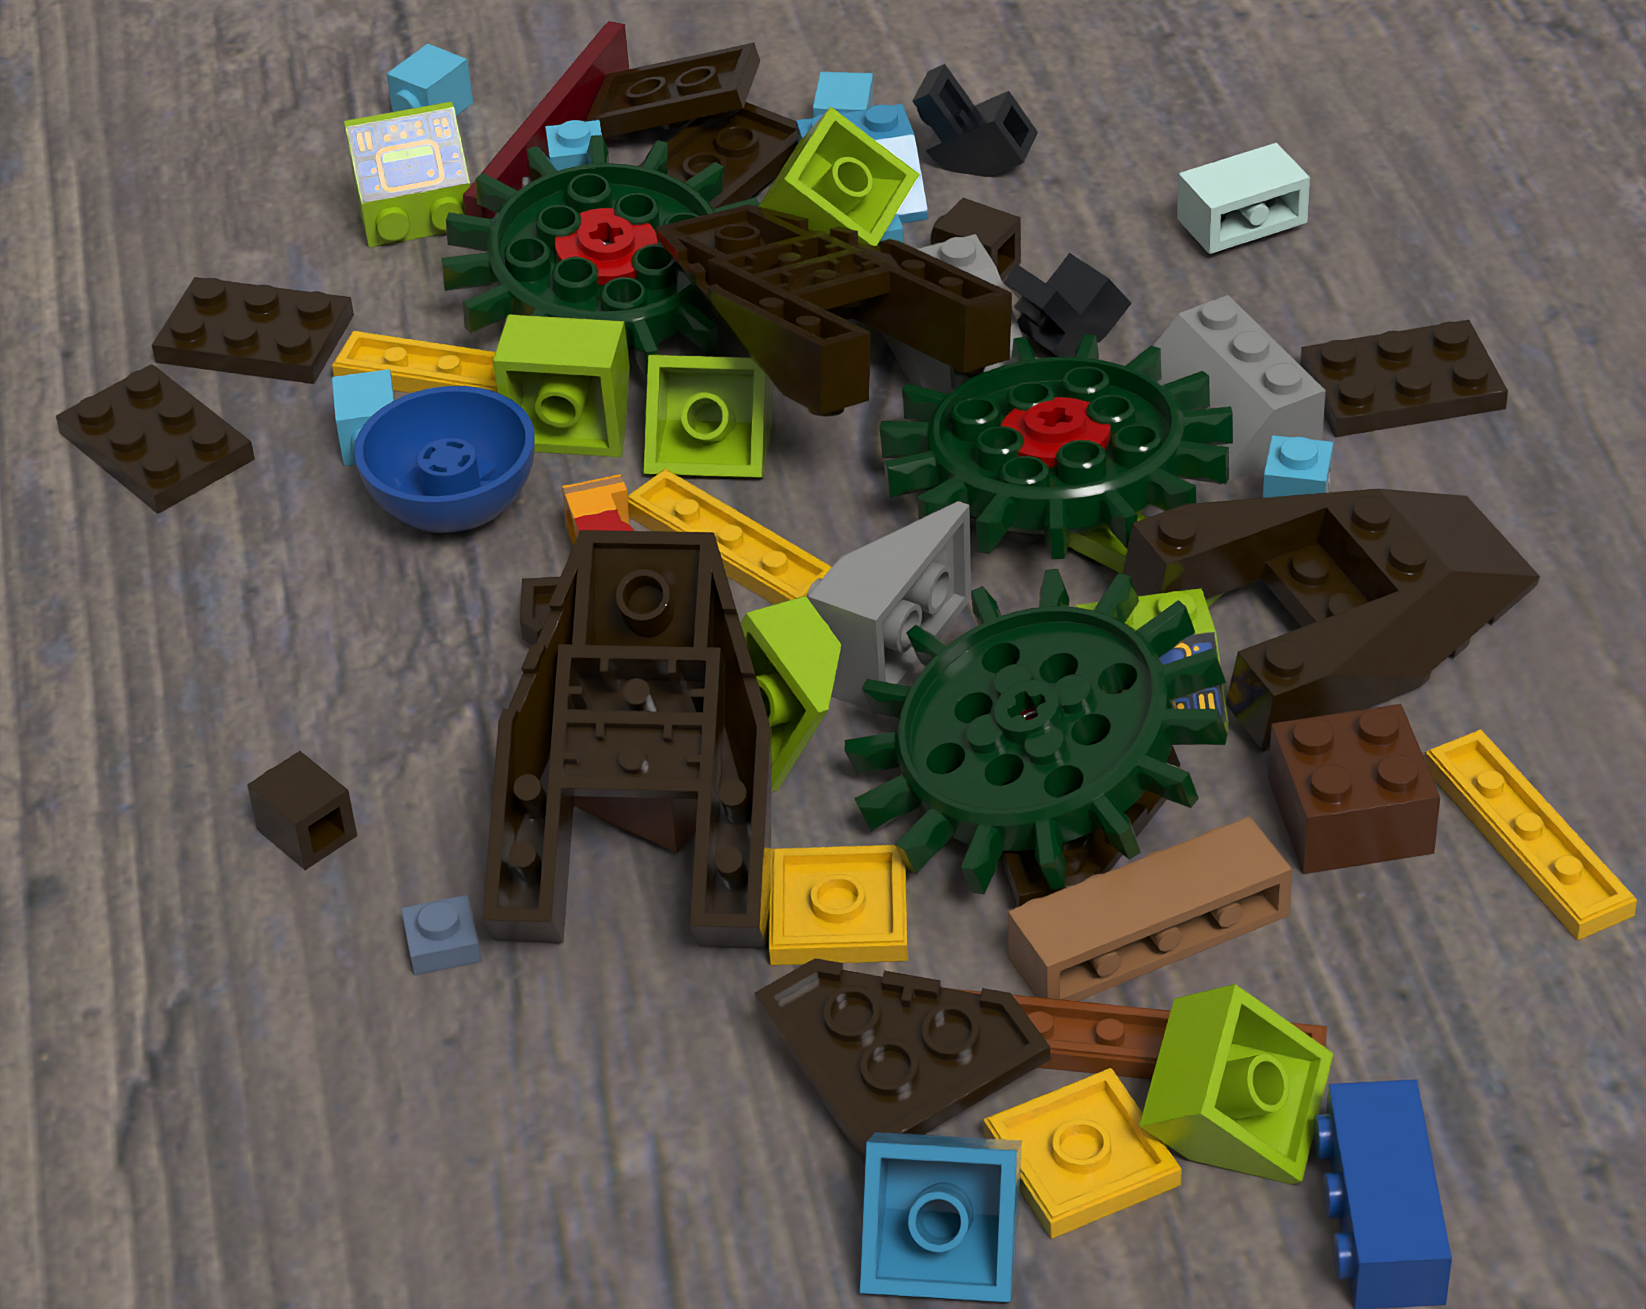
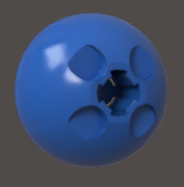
[354,386,535,533]

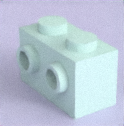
[1177,143,1310,254]

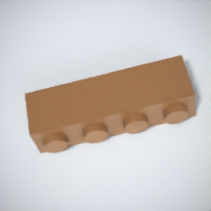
[1008,816,1293,1001]

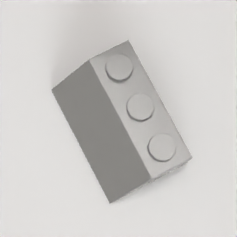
[1153,295,1326,485]

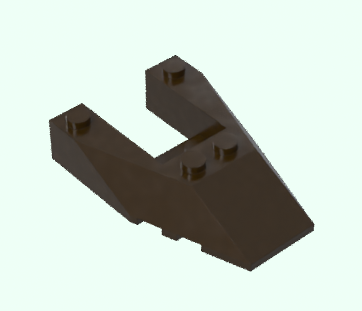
[657,204,1012,417]
[1123,489,1540,749]
[482,530,772,948]

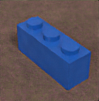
[1314,1079,1452,1309]

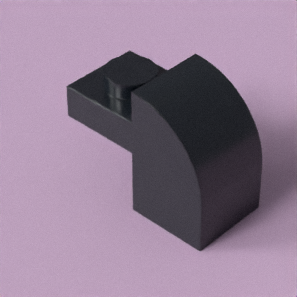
[912,64,1038,177]
[1003,253,1132,357]

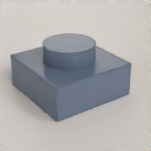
[401,895,482,975]

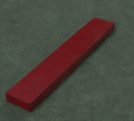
[463,21,629,219]

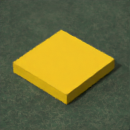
[769,845,908,965]
[983,1068,1182,1239]

